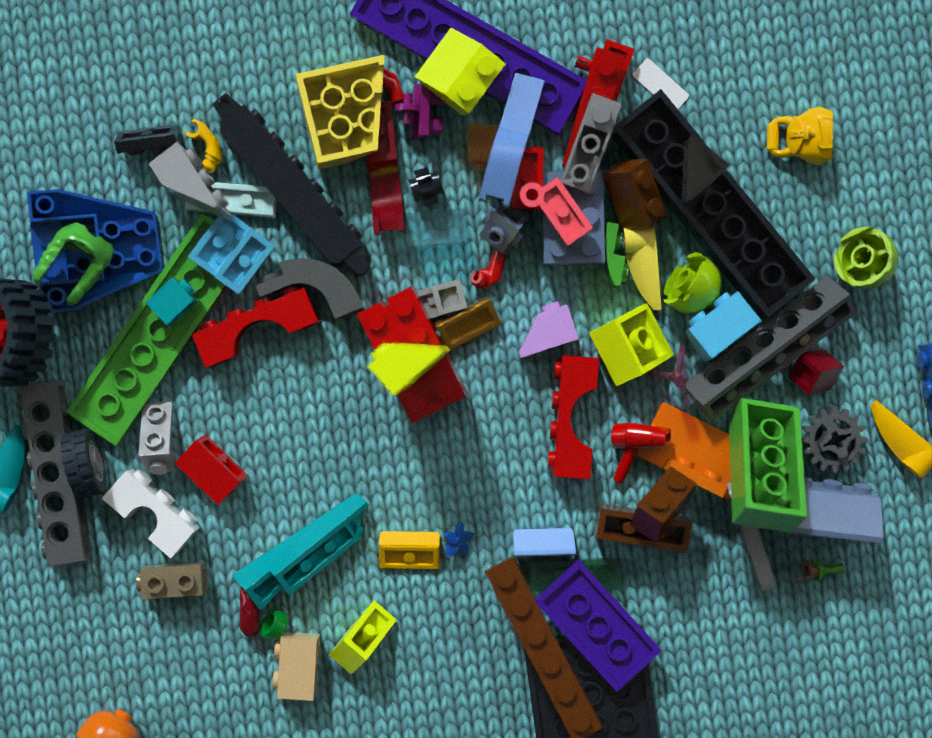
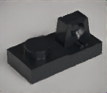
[114,124,180,157]

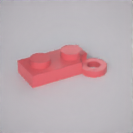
[520,177,593,246]

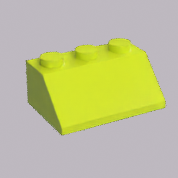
[368,343,451,396]

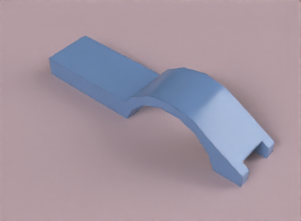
[479,73,545,209]

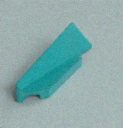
[233,494,369,610]

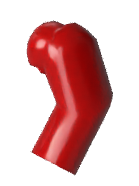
[383,69,404,105]
[470,251,507,289]

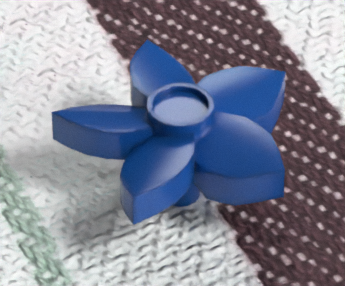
[443,521,475,556]

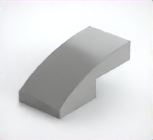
[417,279,468,319]

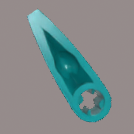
[0,424,25,514]

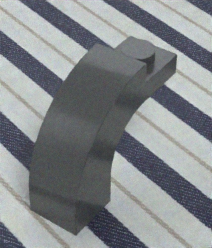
[256,258,365,320]

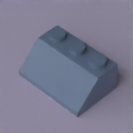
[792,477,884,543]

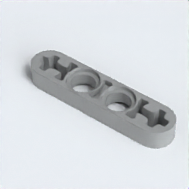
[725,482,777,592]

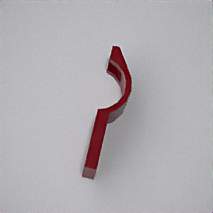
[366,101,405,236]

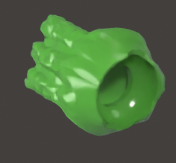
[32,223,114,306]

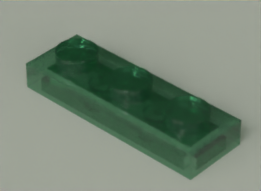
[530,558,622,592]

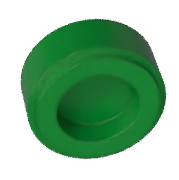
[260,609,288,641]

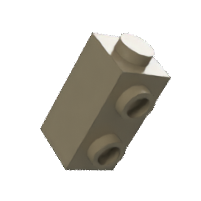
[136,561,208,600]

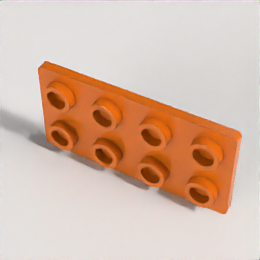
[637,402,731,501]

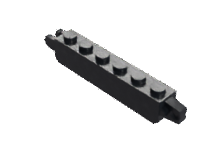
[212,93,370,277]

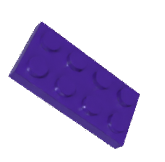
[535,559,662,692]

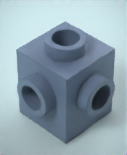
[479,201,531,253]

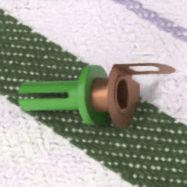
[792,559,845,583]

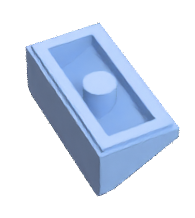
[513,528,576,557]

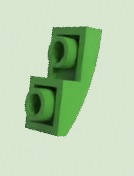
[604,222,629,288]

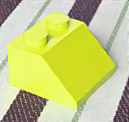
[414,28,505,115]
[589,303,674,386]

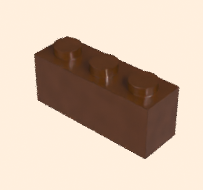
[593,503,692,552]

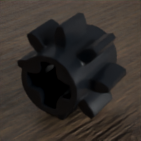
[408,167,444,206]

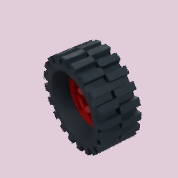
[0,278,56,387]

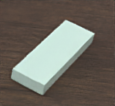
[185,182,277,219]

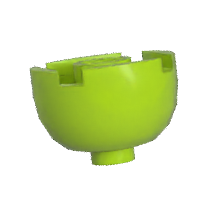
[834,226,899,289]
[663,252,721,314]

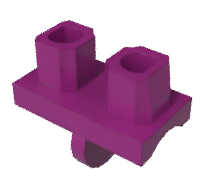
[395,83,444,140]

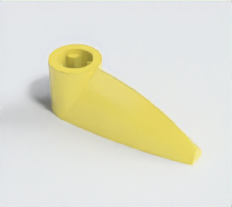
[623,224,662,310]

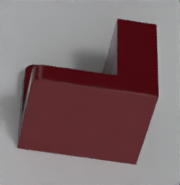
[788,348,844,395]

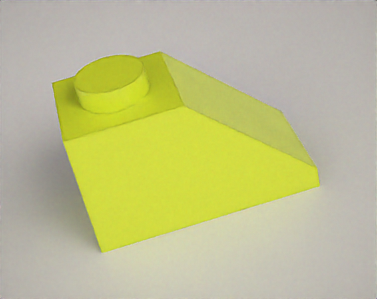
[329,600,397,674]

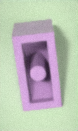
[518,301,579,358]

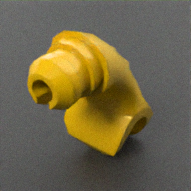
[185,119,223,173]

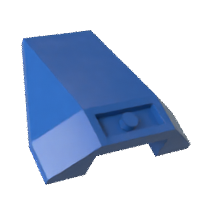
[27,189,163,313]

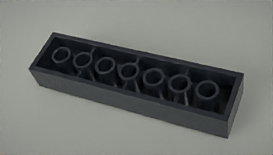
[611,89,815,319]

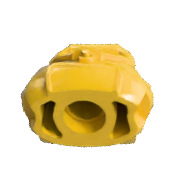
[766,106,833,165]

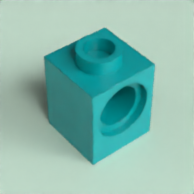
[146,277,199,326]

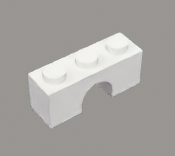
[102,469,200,558]

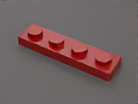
[562,47,626,167]

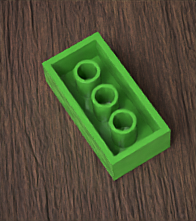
[728,398,807,533]

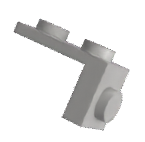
[138,402,177,475]

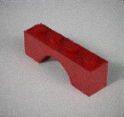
[192,285,321,368]
[547,355,599,479]

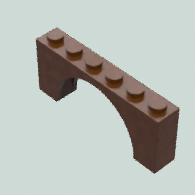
[485,555,602,738]

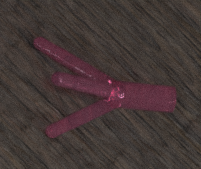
[646,344,687,391]

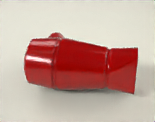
[611,422,671,484]

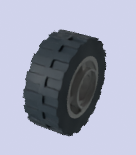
[60,428,107,499]

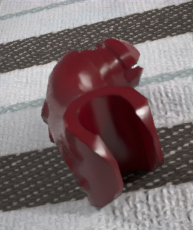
[239,587,260,638]

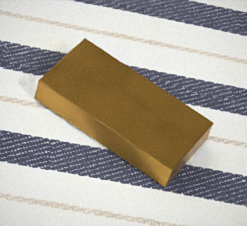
[435,296,502,350]

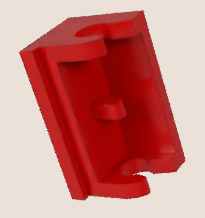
[175,434,249,505]

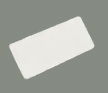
[632,58,689,109]

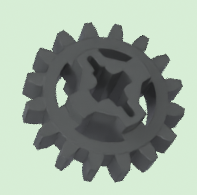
[801,407,868,473]

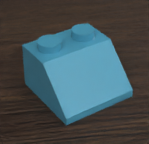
[685,292,761,362]

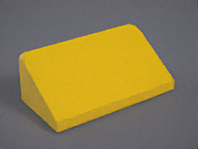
[379,531,440,569]

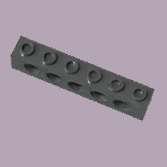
[683,276,857,422]
[18,380,93,567]

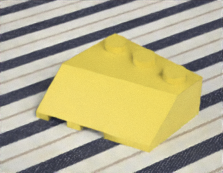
[296,55,385,170]

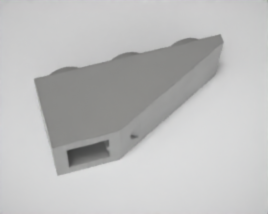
[561,93,622,193]
[149,142,232,220]

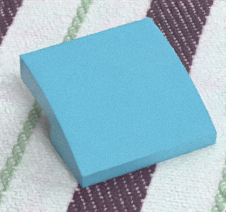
[188,210,275,294]

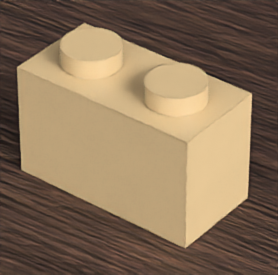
[272,632,320,701]

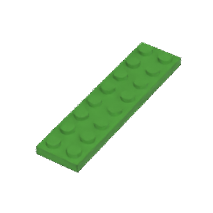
[66,213,227,446]

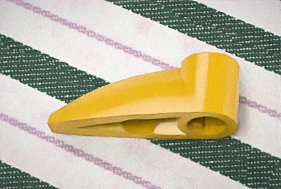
[871,400,932,479]

